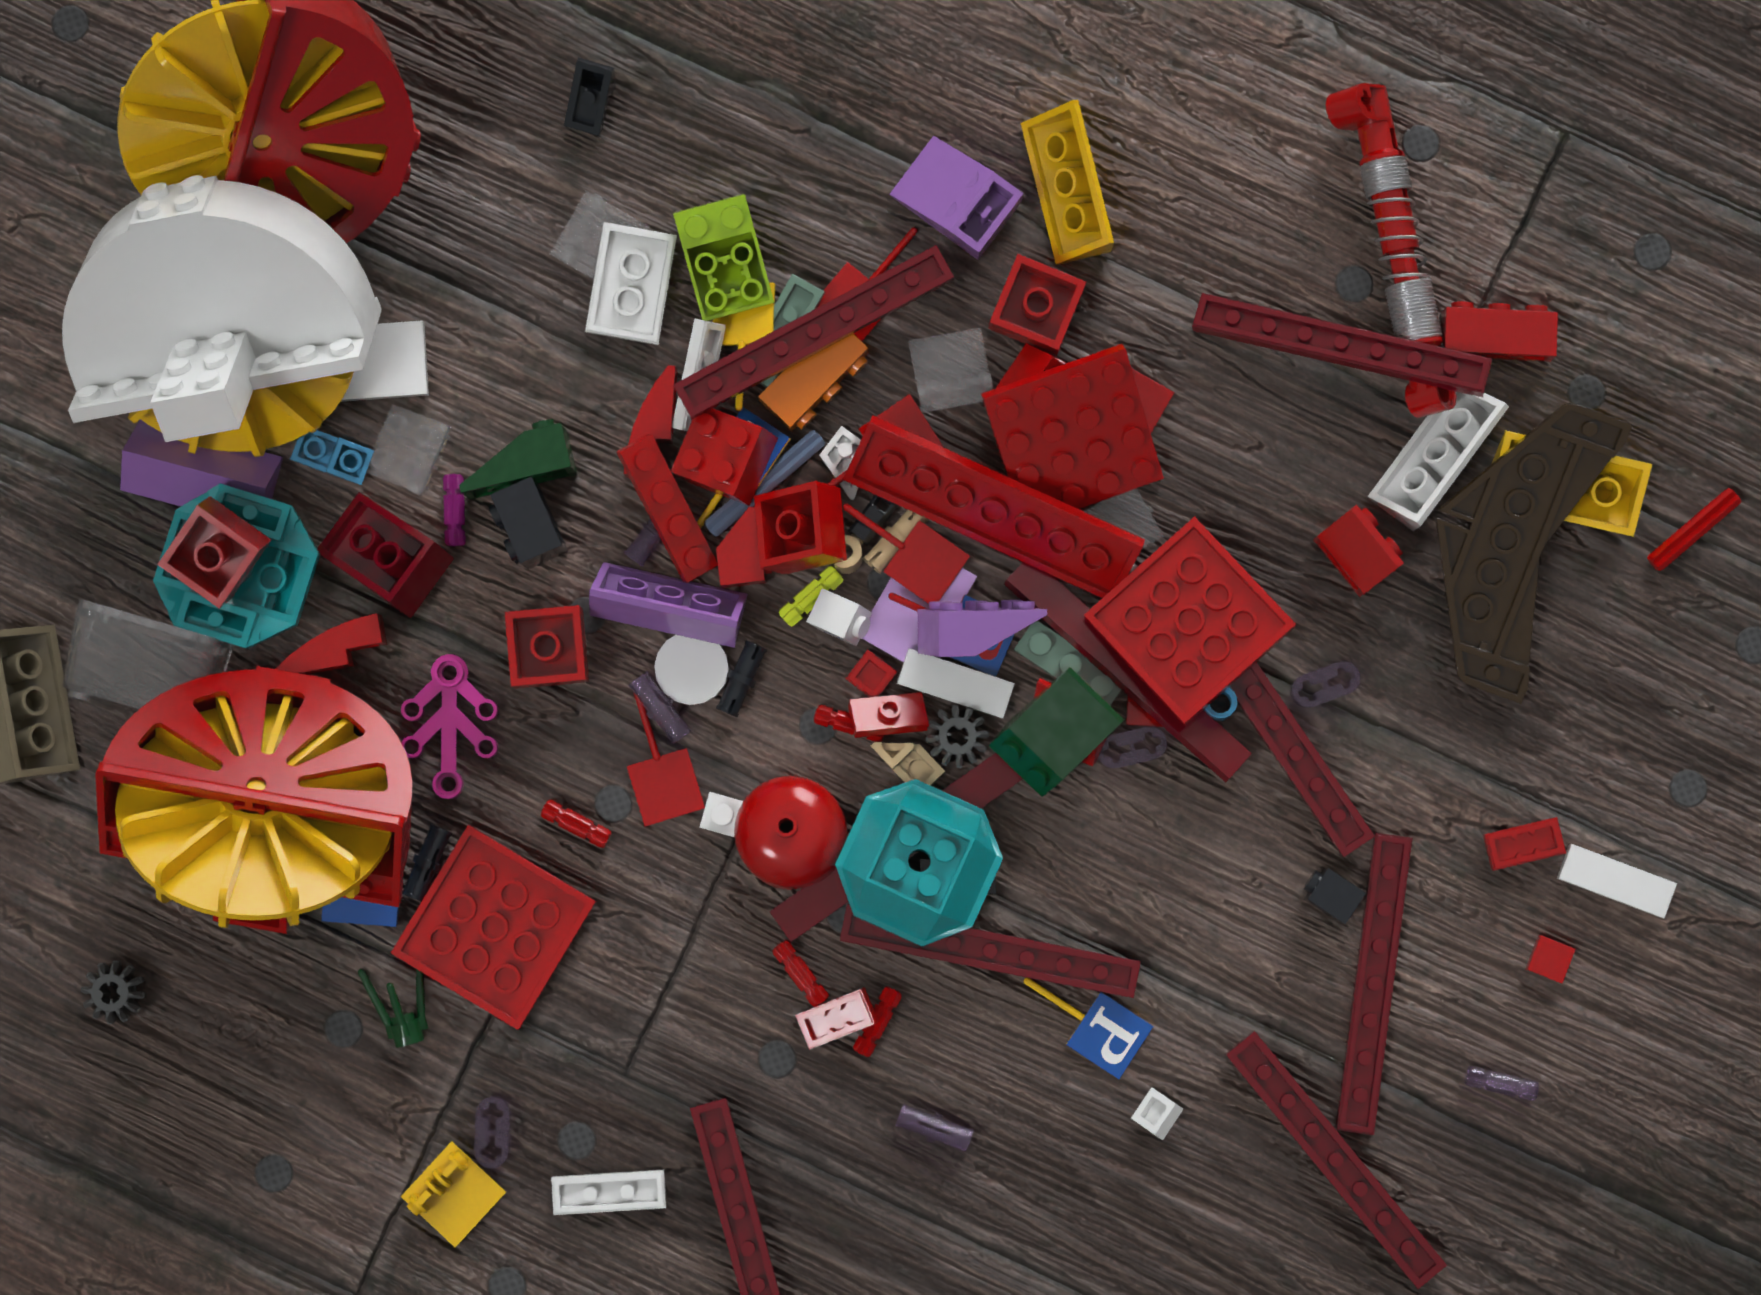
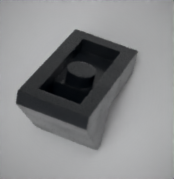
[564,57,616,136]

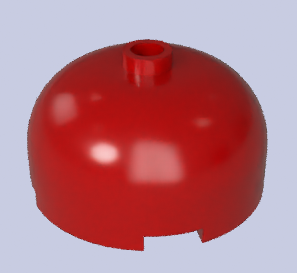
[734,776,848,890]

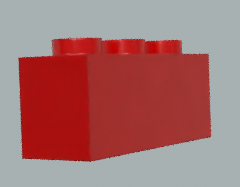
[1440,301,1558,362]

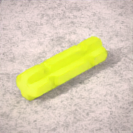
[778,566,843,627]

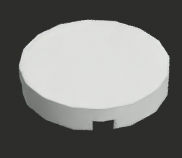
[654,635,729,705]

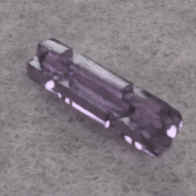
[1465,1066,1539,1101]

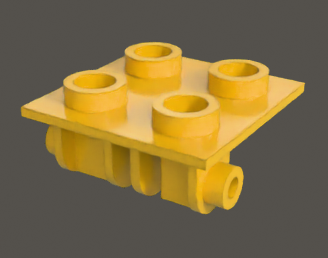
[401,1141,506,1248]

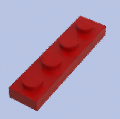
[616,434,718,583]

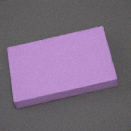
[862,568,977,662]

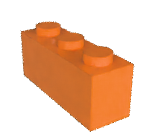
[758,334,868,432]

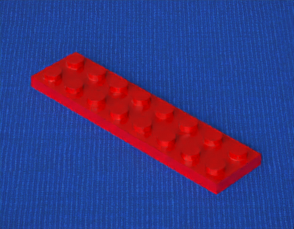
[843,415,1145,598]

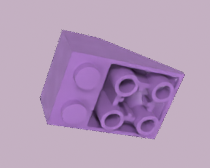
[889,136,1024,260]
[917,600,1047,657]

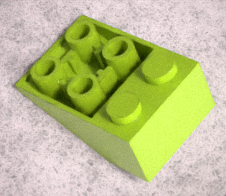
[673,194,774,321]

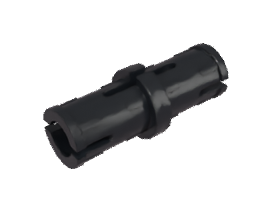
[716,640,767,717]
[403,824,453,902]

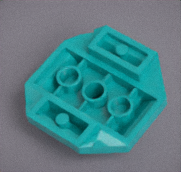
[153,483,320,649]
[835,779,1003,947]

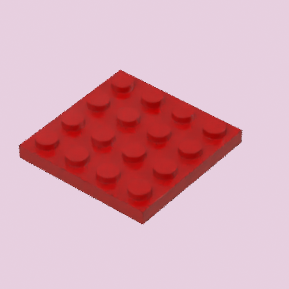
[981,344,1164,509]
[1084,516,1296,726]
[391,825,597,1030]

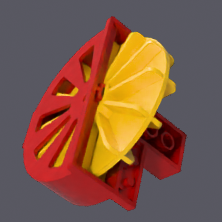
[117,0,421,244]
[95,666,412,934]

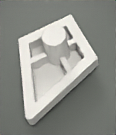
[819,426,861,500]

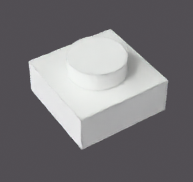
[699,792,743,837]
[1131,1087,1183,1140]

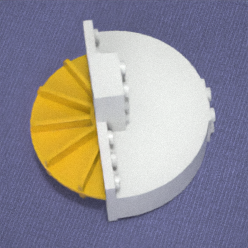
[62,175,382,457]

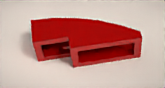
[623,365,678,478]
[275,613,388,675]

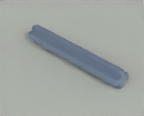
[704,430,825,537]

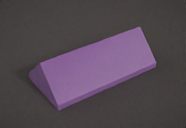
[120,419,283,506]
[589,562,748,648]

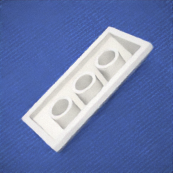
[1368,392,1509,531]

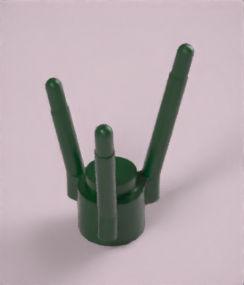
[358,969,429,1048]

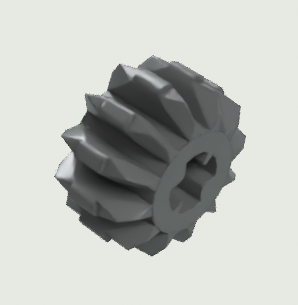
[926,705,989,769]
[81,960,147,1024]

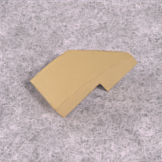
[871,742,945,786]

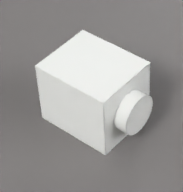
[806,588,872,646]

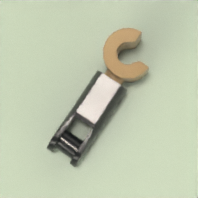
[834,495,899,574]

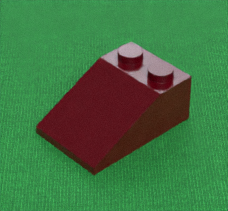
[317,492,454,618]

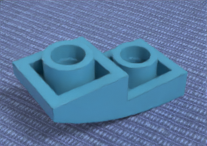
[289,430,374,485]

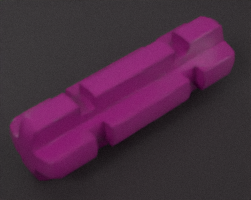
[443,474,466,547]

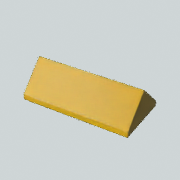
[1020,100,1114,265]
[1492,430,1652,537]

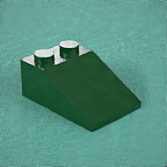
[459,419,578,500]
[989,667,1124,797]

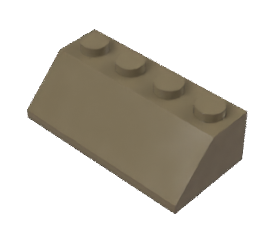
[0,625,80,784]

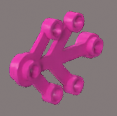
[401,654,499,799]

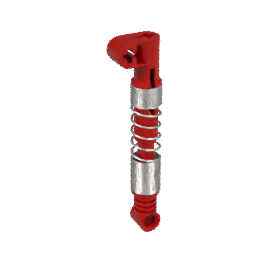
[1326,83,1457,418]

